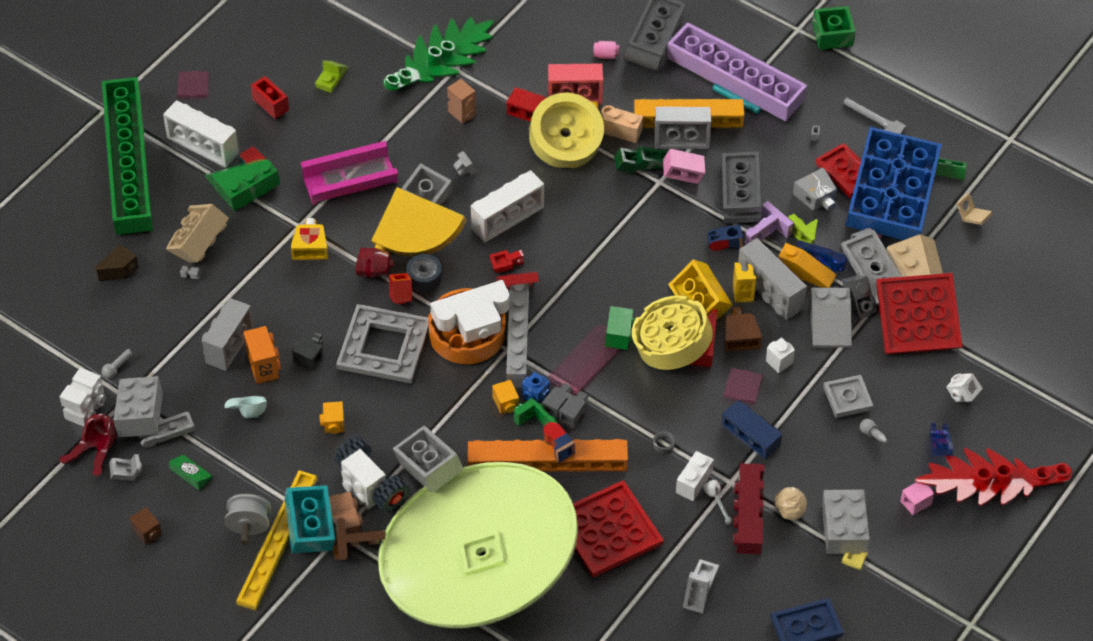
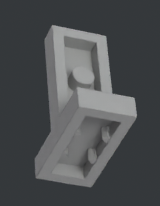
[683,559,719,614]

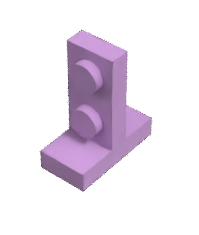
[745,201,794,245]

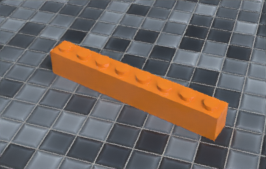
[468,439,628,472]

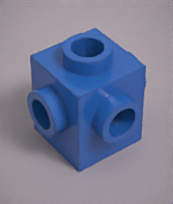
[522,372,550,404]

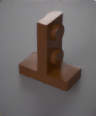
[332,517,386,560]

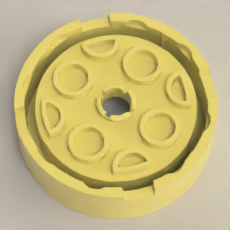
[529,93,604,169]
[632,296,713,370]

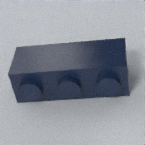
[721,400,782,459]

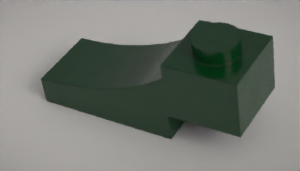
[614,146,668,174]

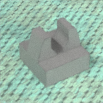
[453,151,477,176]

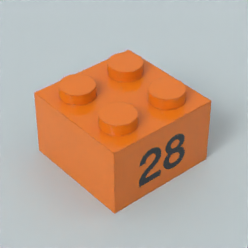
[243,326,281,384]

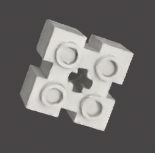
[59,367,106,427]

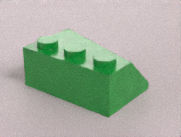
[205,159,281,211]

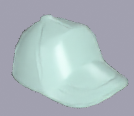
[224,396,267,418]

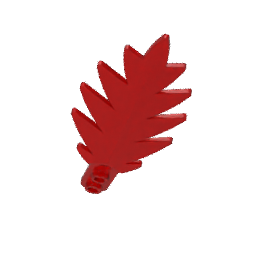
[915,448,1072,506]

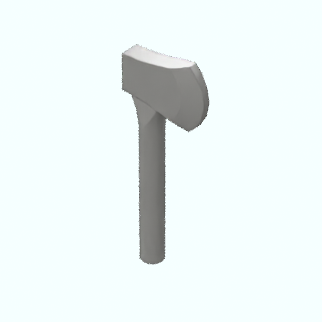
[843,98,906,134]

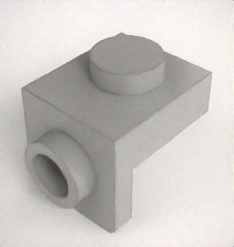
[109,454,142,481]

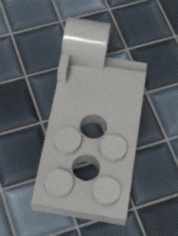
[841,228,902,307]

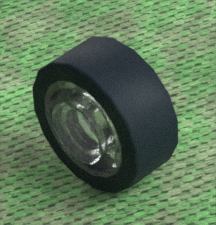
[406,254,442,291]

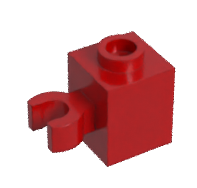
[389,273,412,304]

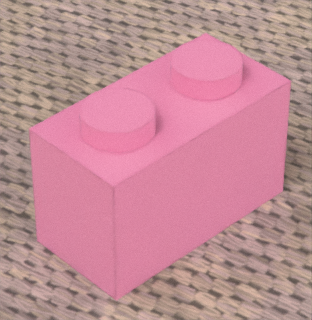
[663,149,705,184]

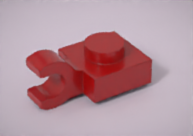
[489,250,524,274]

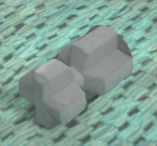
[180,266,200,279]

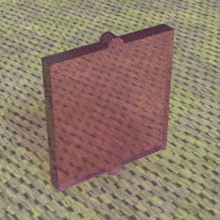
[178,70,209,99]
[723,368,763,404]

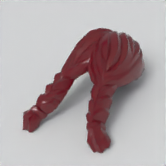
[59,414,117,476]

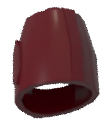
[355,247,394,278]

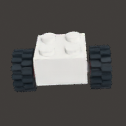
[334,435,411,513]

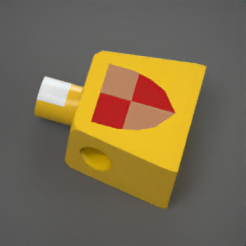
[291,218,328,260]

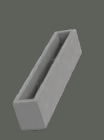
[506,283,529,388]

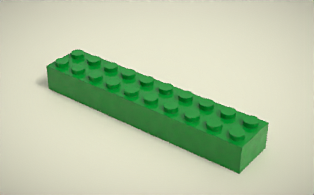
[102,77,153,235]

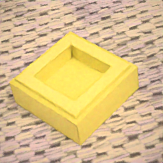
[841,552,868,570]

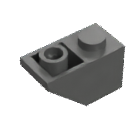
[842,274,877,318]

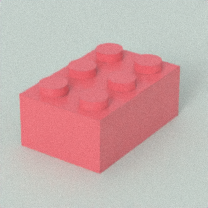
[548,64,603,104]

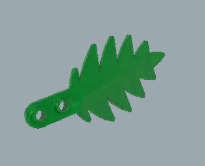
[383,17,494,91]

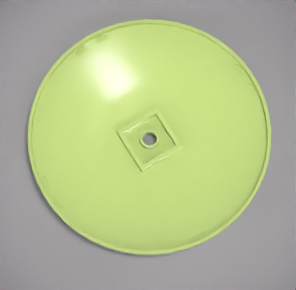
[378,462,578,628]

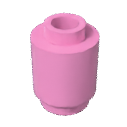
[594,41,619,59]

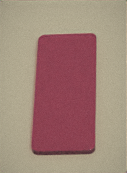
[548,325,620,396]

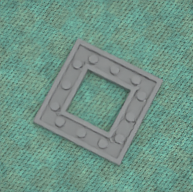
[336,304,429,384]

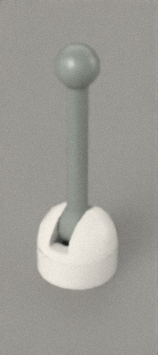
[703,480,733,525]

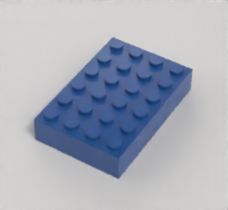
[845,127,942,240]

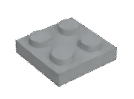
[823,375,873,418]

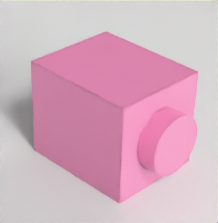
[901,483,934,515]

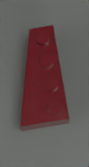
[733,463,764,555]

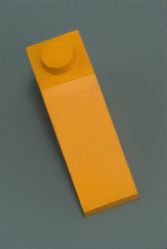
[778,243,836,288]

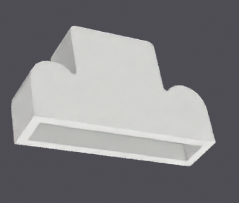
[430,280,509,343]

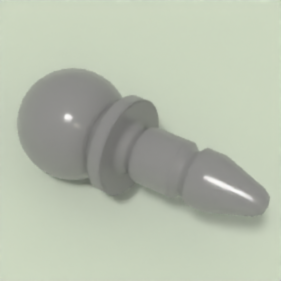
[860,419,887,442]

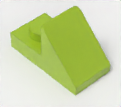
[315,61,348,93]
[788,214,818,252]

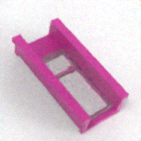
[301,141,398,205]

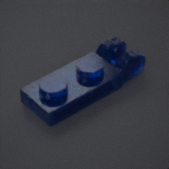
[796,240,847,272]
[930,423,954,456]

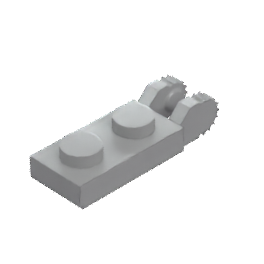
[138,411,195,448]

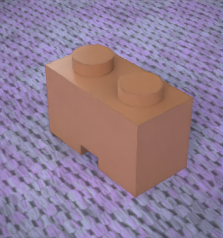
[447,79,476,124]

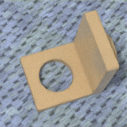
[957,193,993,225]

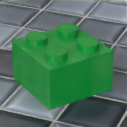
[812,6,856,50]

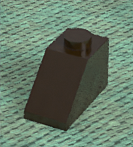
[94,245,139,281]

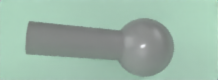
[102,349,133,378]

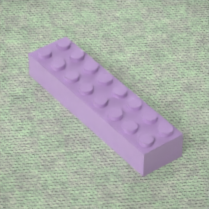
[667,22,807,121]

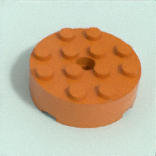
[428,288,506,364]

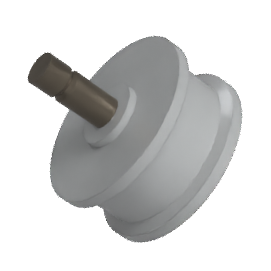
[225,494,271,544]

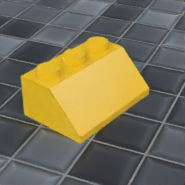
[668,259,733,319]

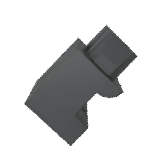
[542,383,588,429]

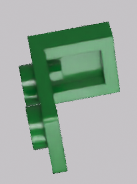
[514,398,557,426]

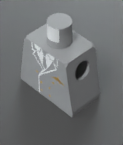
[793,168,836,211]

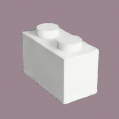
[676,451,714,501]

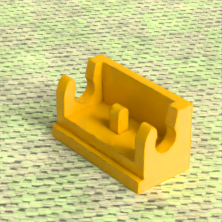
[732,263,756,303]

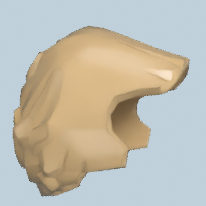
[775,487,807,520]

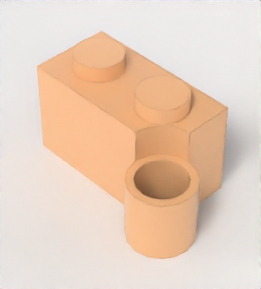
[601,106,643,143]

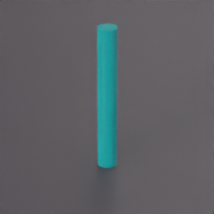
[712,84,761,114]

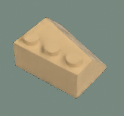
[166,204,229,263]
[887,234,943,277]

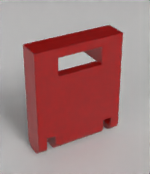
[496,272,539,289]

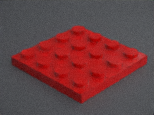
[876,273,963,355]
[573,480,664,578]

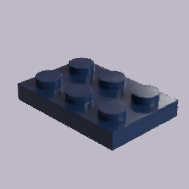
[770,598,844,641]

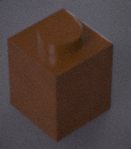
[129,507,162,545]

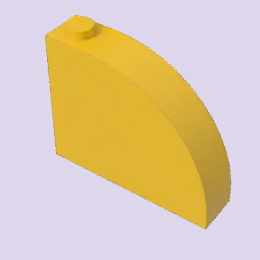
[371,187,467,257]

